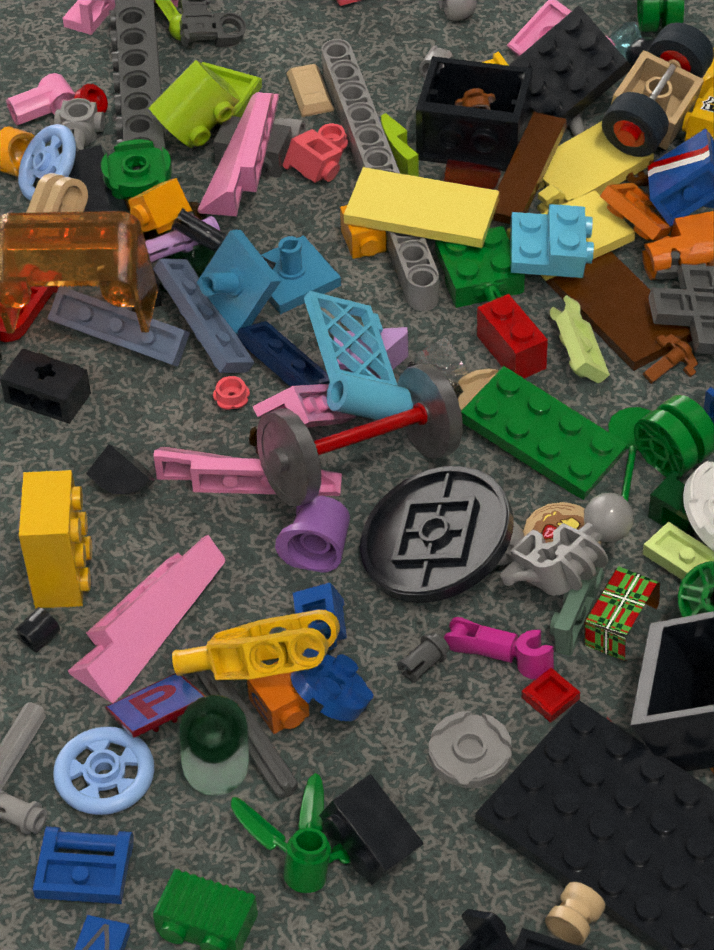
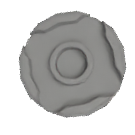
[429,711,512,788]

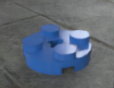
[290,648,374,721]

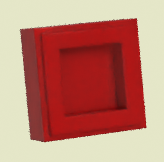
[521,668,580,723]

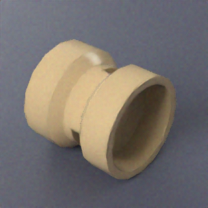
[545,882,605,945]

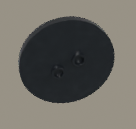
[360,466,514,603]

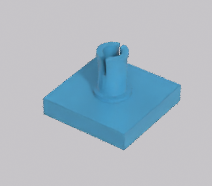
[196,230,281,334]
[261,235,341,314]

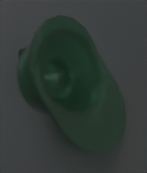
[180,695,249,796]

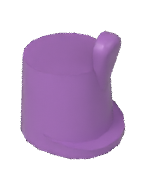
[275,496,350,573]

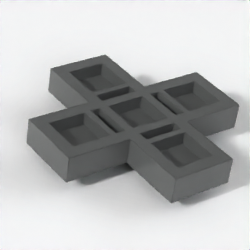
[648,264,714,354]

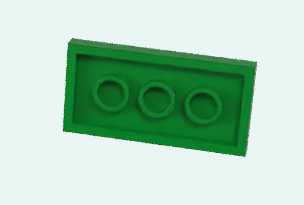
[461,366,628,500]

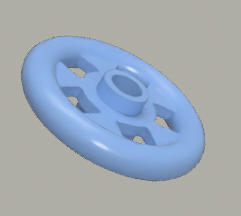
[18,124,76,201]
[53,727,154,815]

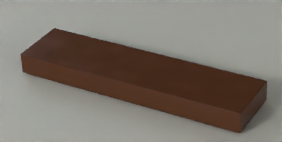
[492,112,567,224]

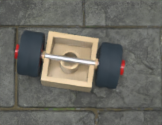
[602,23,714,157]

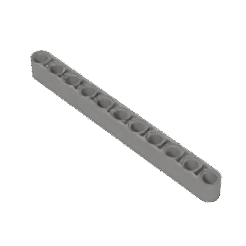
[322,39,439,311]

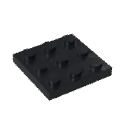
[509,6,632,124]

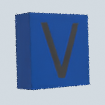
[74,915,131,950]

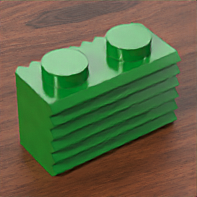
[153,869,258,950]

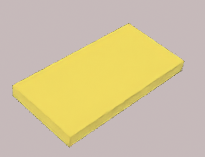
[344,167,499,248]

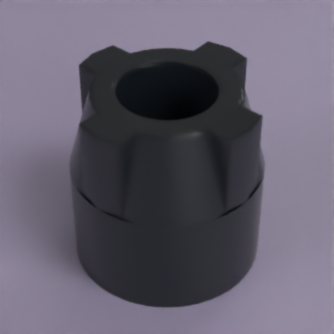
[15,607,60,653]

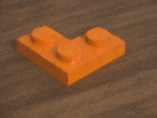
[600,183,673,241]

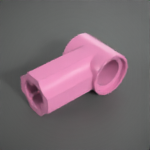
[6,73,75,125]

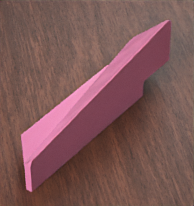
[197,92,279,217]
[154,447,342,496]
[68,535,225,703]

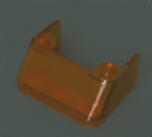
[0,211,158,333]

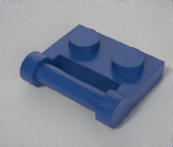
[33,826,134,904]

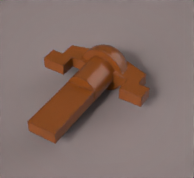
[642,334,698,384]

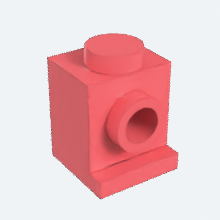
[282,129,343,183]

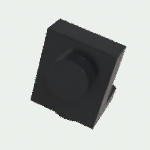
[458,909,515,950]

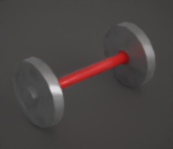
[257,363,463,506]

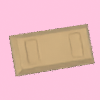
[287,64,334,117]

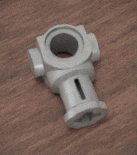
[54,98,105,154]

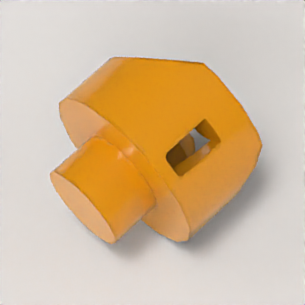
[0,126,35,177]

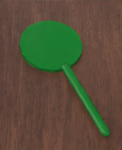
[608,407,651,502]

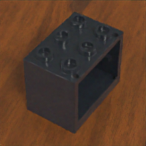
[416,56,533,171]
[630,611,714,772]

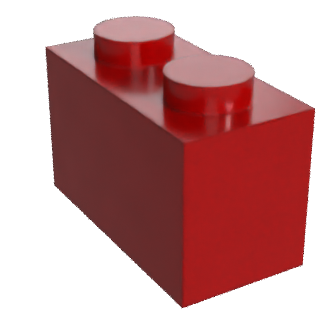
[477,294,548,378]

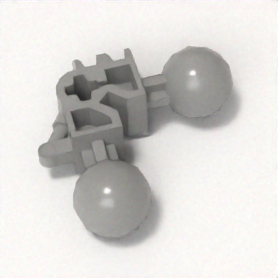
[497,493,633,596]

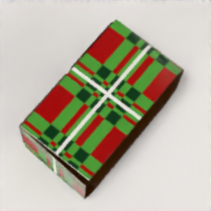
[584,566,660,661]

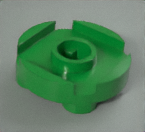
[101,139,172,199]

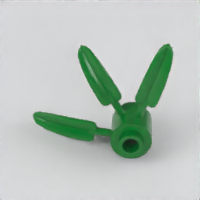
[231,773,351,893]

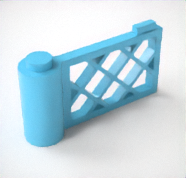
[304,291,413,420]

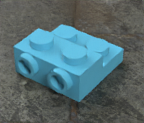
[510,204,594,278]

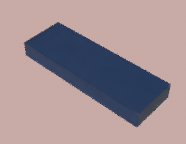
[237,321,330,387]

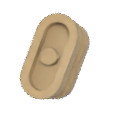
[23,173,88,247]

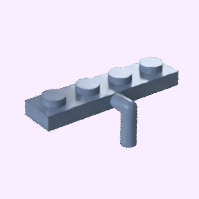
[153,259,255,373]
[47,278,190,367]

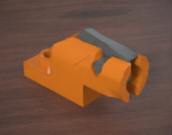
[642,211,714,280]

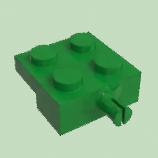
[435,226,525,308]

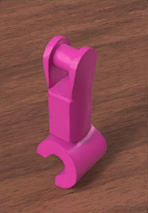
[443,617,554,679]

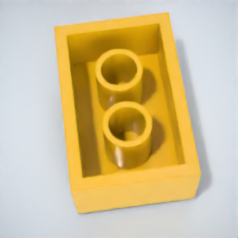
[19,470,92,608]

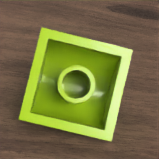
[148,60,240,148]

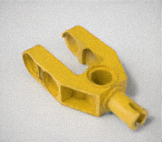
[172,610,340,680]

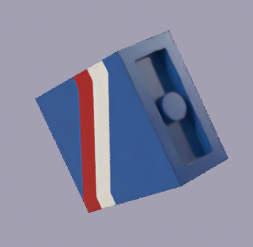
[647,128,714,227]

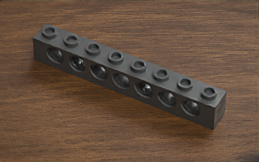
[109,0,166,170]

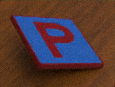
[105,673,209,738]

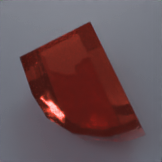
[444,159,501,190]

